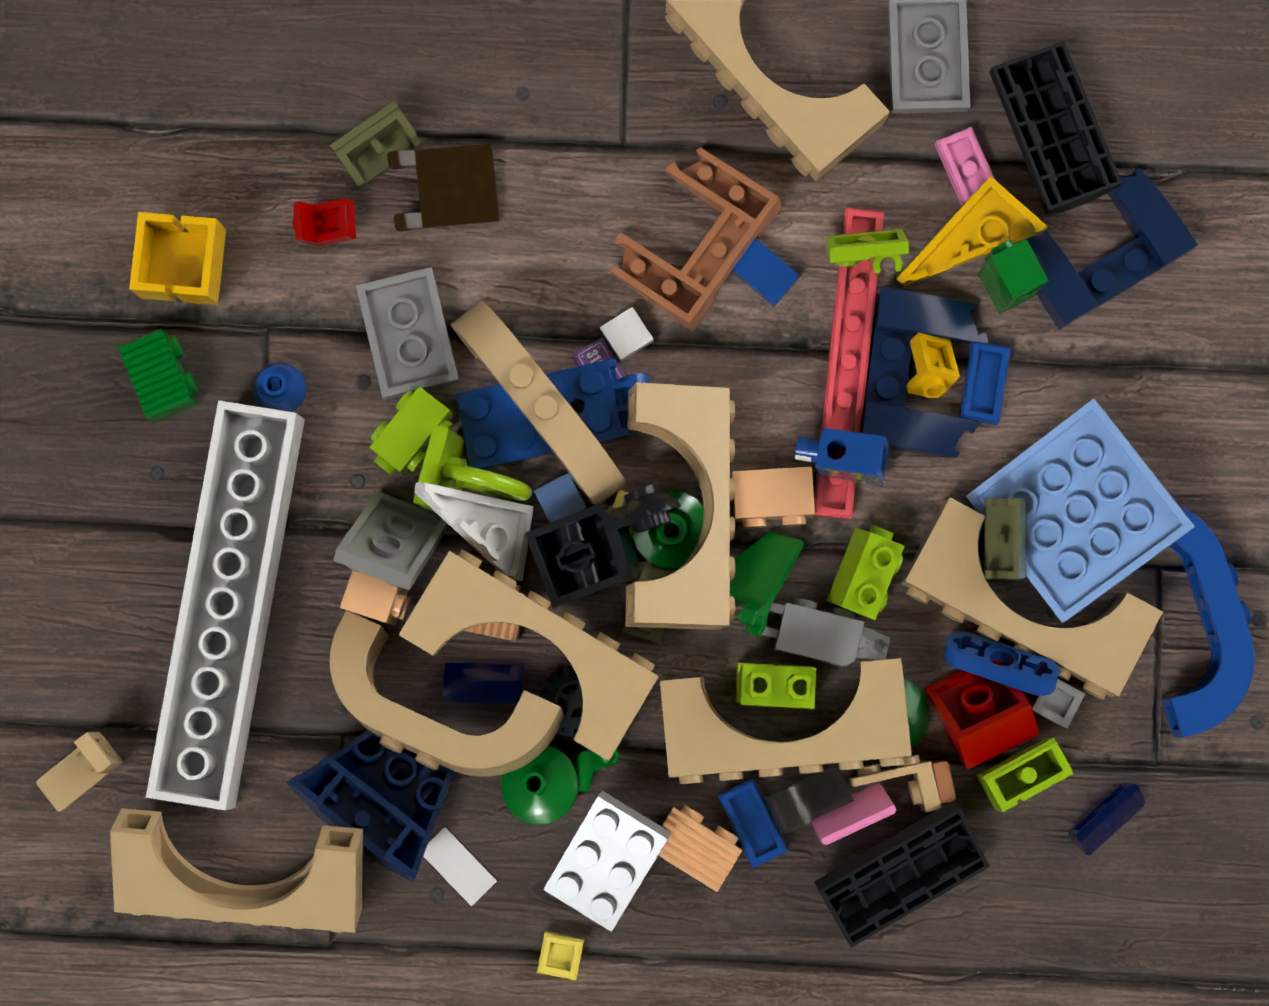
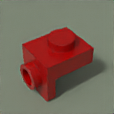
[292,198,356,247]

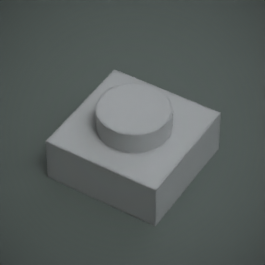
[1031,679,1085,729]

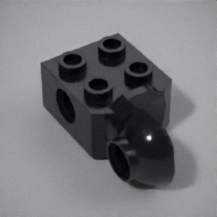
[525,483,682,608]

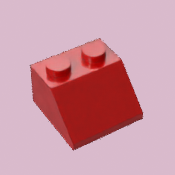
[924,660,1039,770]

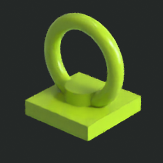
[413,425,532,514]

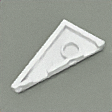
[414,483,534,581]

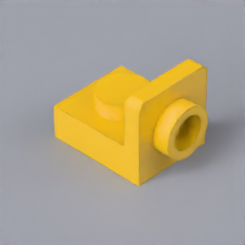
[906,333,960,399]

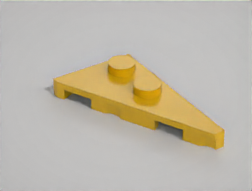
[897,176,1048,287]

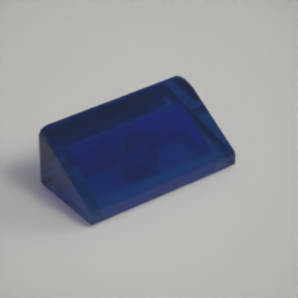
[442,663,525,704]
[1068,782,1145,856]

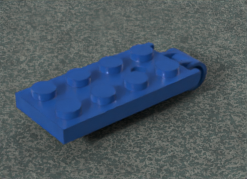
[456,358,650,469]

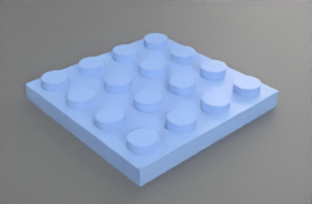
[966,399,1195,623]

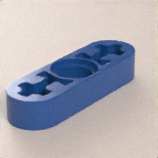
[944,631,1059,696]

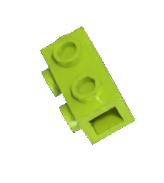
[369,386,454,476]
[826,525,905,620]

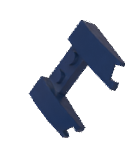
[1027,169,1198,330]
[861,287,988,459]

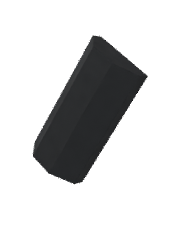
[989,41,1122,214]
[814,800,990,948]

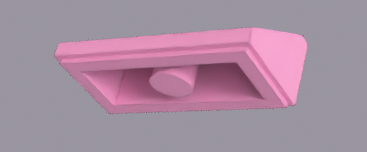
[809,783,897,845]

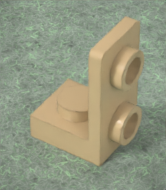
[36,732,124,812]
[849,755,942,812]

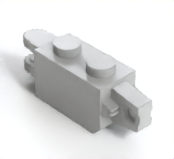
[747,598,890,667]

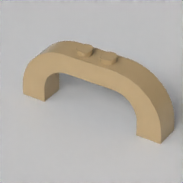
[450,300,627,506]
[330,610,565,777]

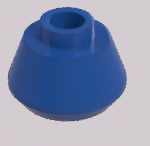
[253,362,306,412]

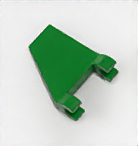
[730,532,804,637]

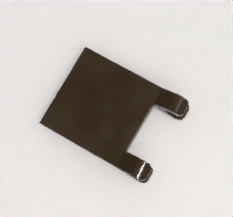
[387,143,500,232]

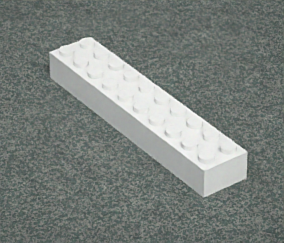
[146,400,305,810]

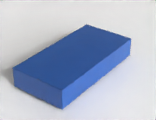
[732,238,800,307]
[959,342,1011,426]
[717,778,788,868]

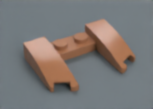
[611,147,782,332]

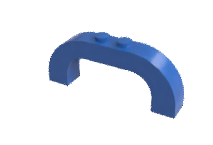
[1161,506,1254,738]

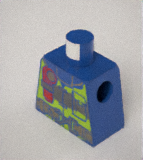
[795,428,889,487]

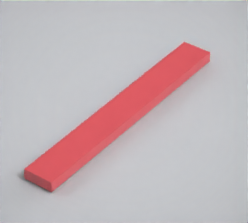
[814,208,884,520]

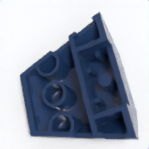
[287,730,454,883]

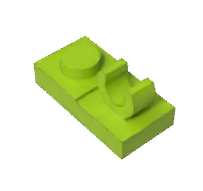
[825,229,909,274]

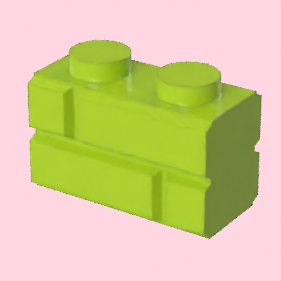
[976,737,1074,813]

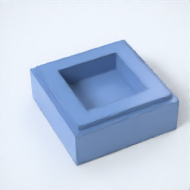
[534,473,587,523]

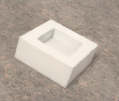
[600,307,653,362]

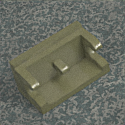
[330,101,423,189]
[985,498,1026,579]

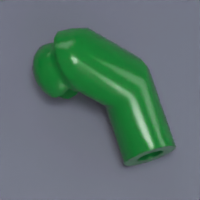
[575,748,619,792]

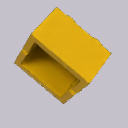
[129,212,226,305]

